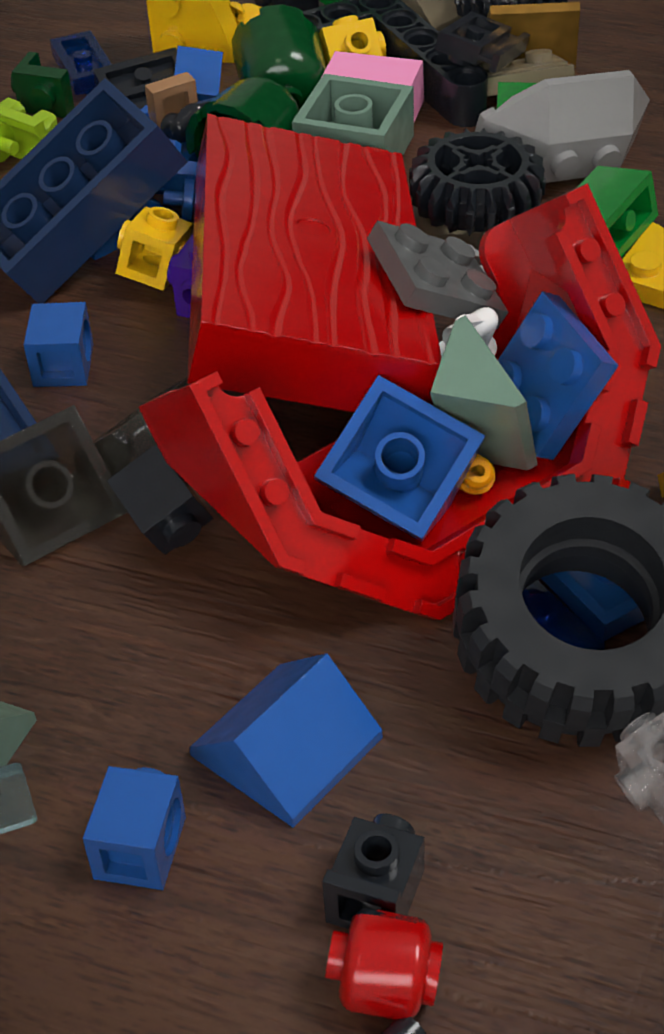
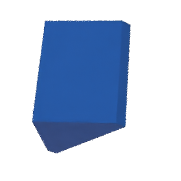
[314,375,486,542]
[189,653,383,828]

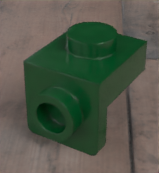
[11,52,75,118]

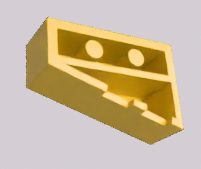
[146,0,238,63]

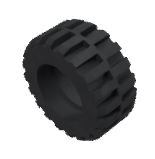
[453,474,664,747]

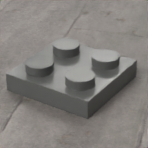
[367,220,509,330]

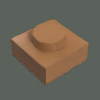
[145,72,198,129]

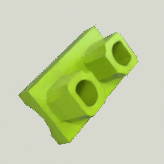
[0,97,57,163]

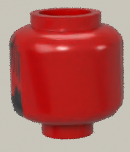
[325,908,443,1020]

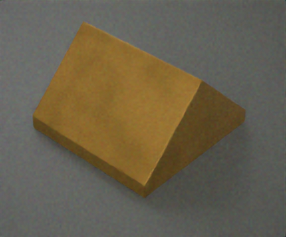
[487,2,580,68]

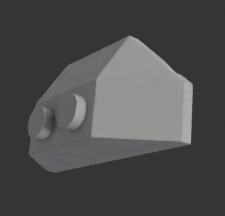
[475,70,650,183]

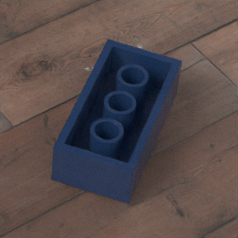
[0,78,187,304]

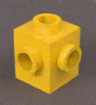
[319,15,386,67]
[115,206,193,291]

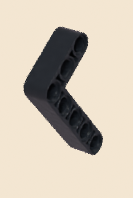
[303,0,488,127]

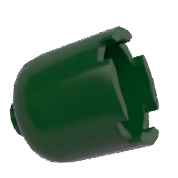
[232,4,326,110]
[185,76,299,160]

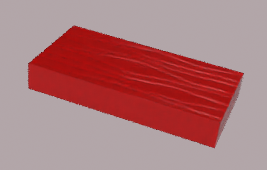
[187,113,442,412]

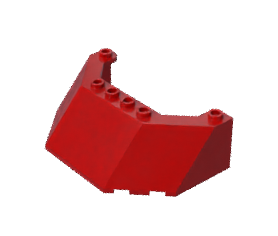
[138,183,661,620]

